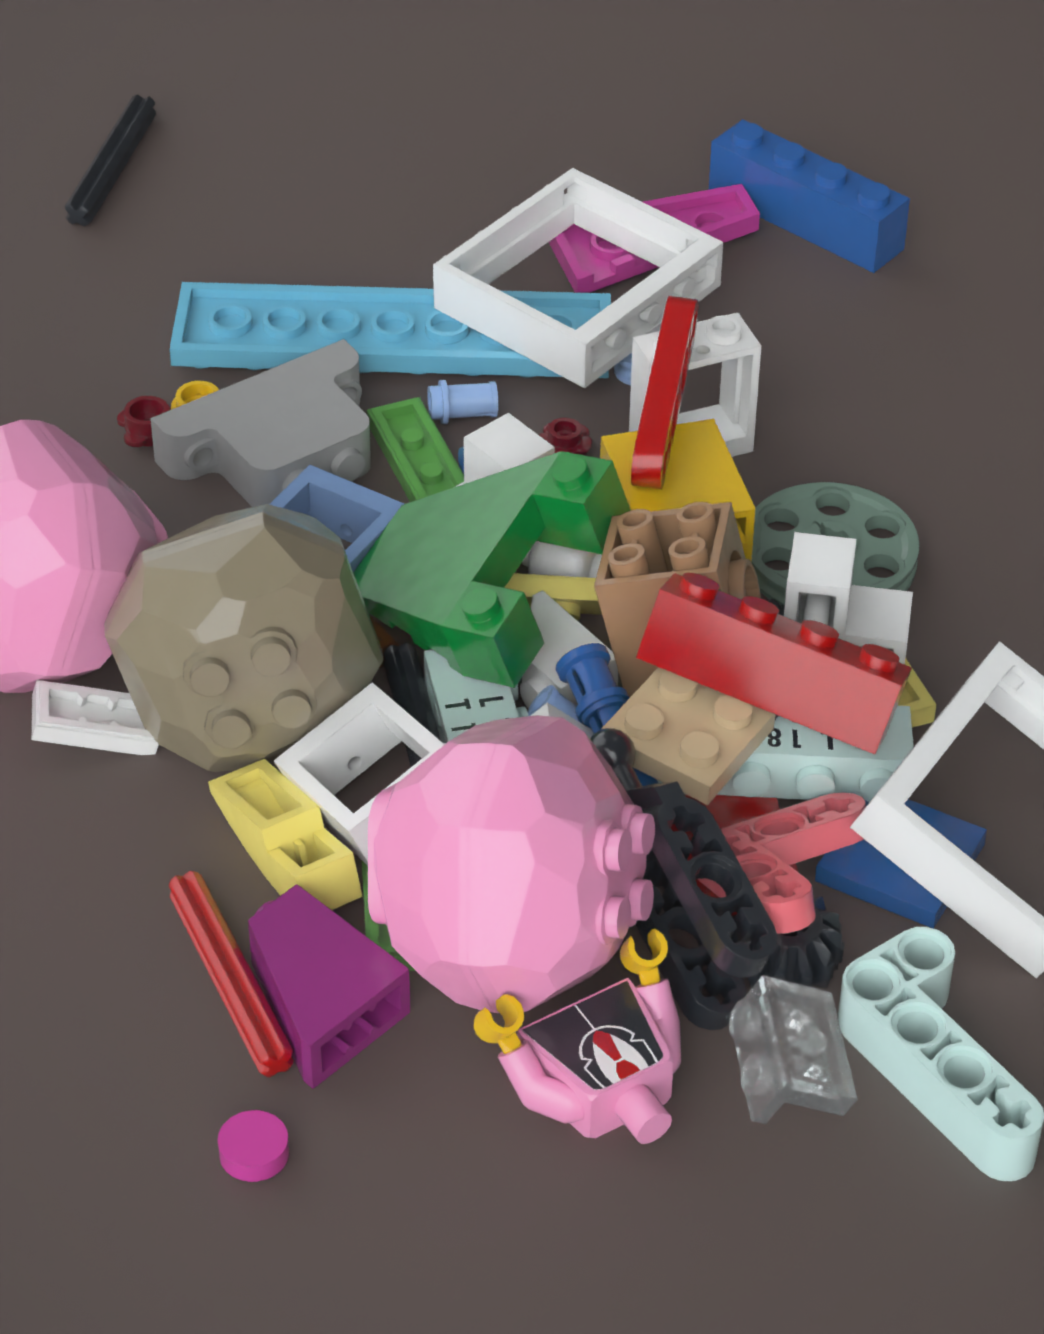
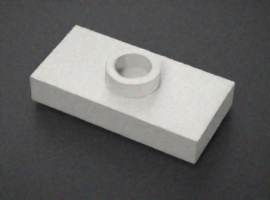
[31,680,159,755]

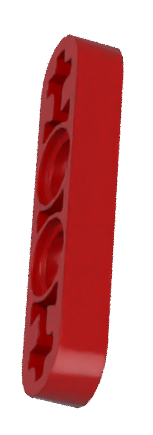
[631,296,699,490]

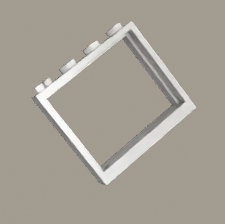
[433,168,723,388]
[850,641,1044,978]

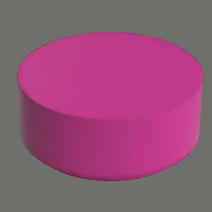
[218,1110,289,1182]

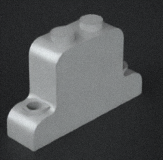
[151,339,371,507]

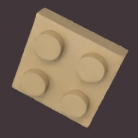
[601,667,776,805]

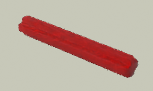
[169,870,294,1077]

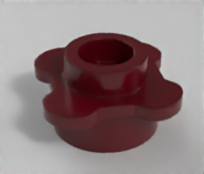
[117,396,171,447]

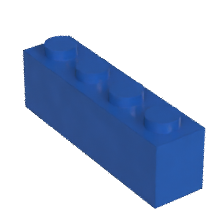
[709,119,910,273]

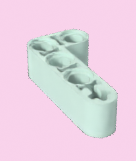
[837,927,1044,1181]

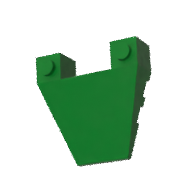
[353,451,631,688]

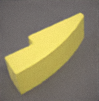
[208,759,363,910]

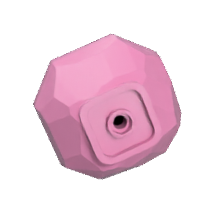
[0,420,168,693]
[368,715,655,1013]

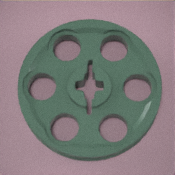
[751,482,919,605]

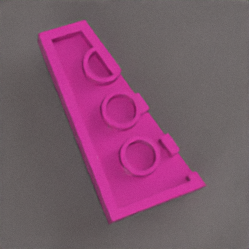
[549,184,760,293]

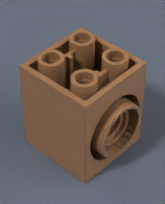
[594,502,761,698]

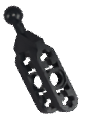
[590,728,778,1030]

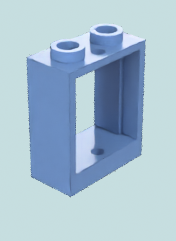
[269,465,404,572]

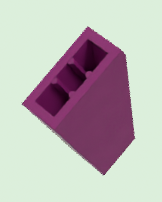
[248,884,410,1089]

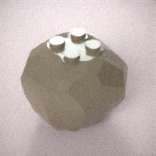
[104,504,384,772]

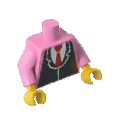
[473,929,681,1144]

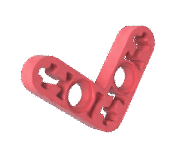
[698,792,866,934]

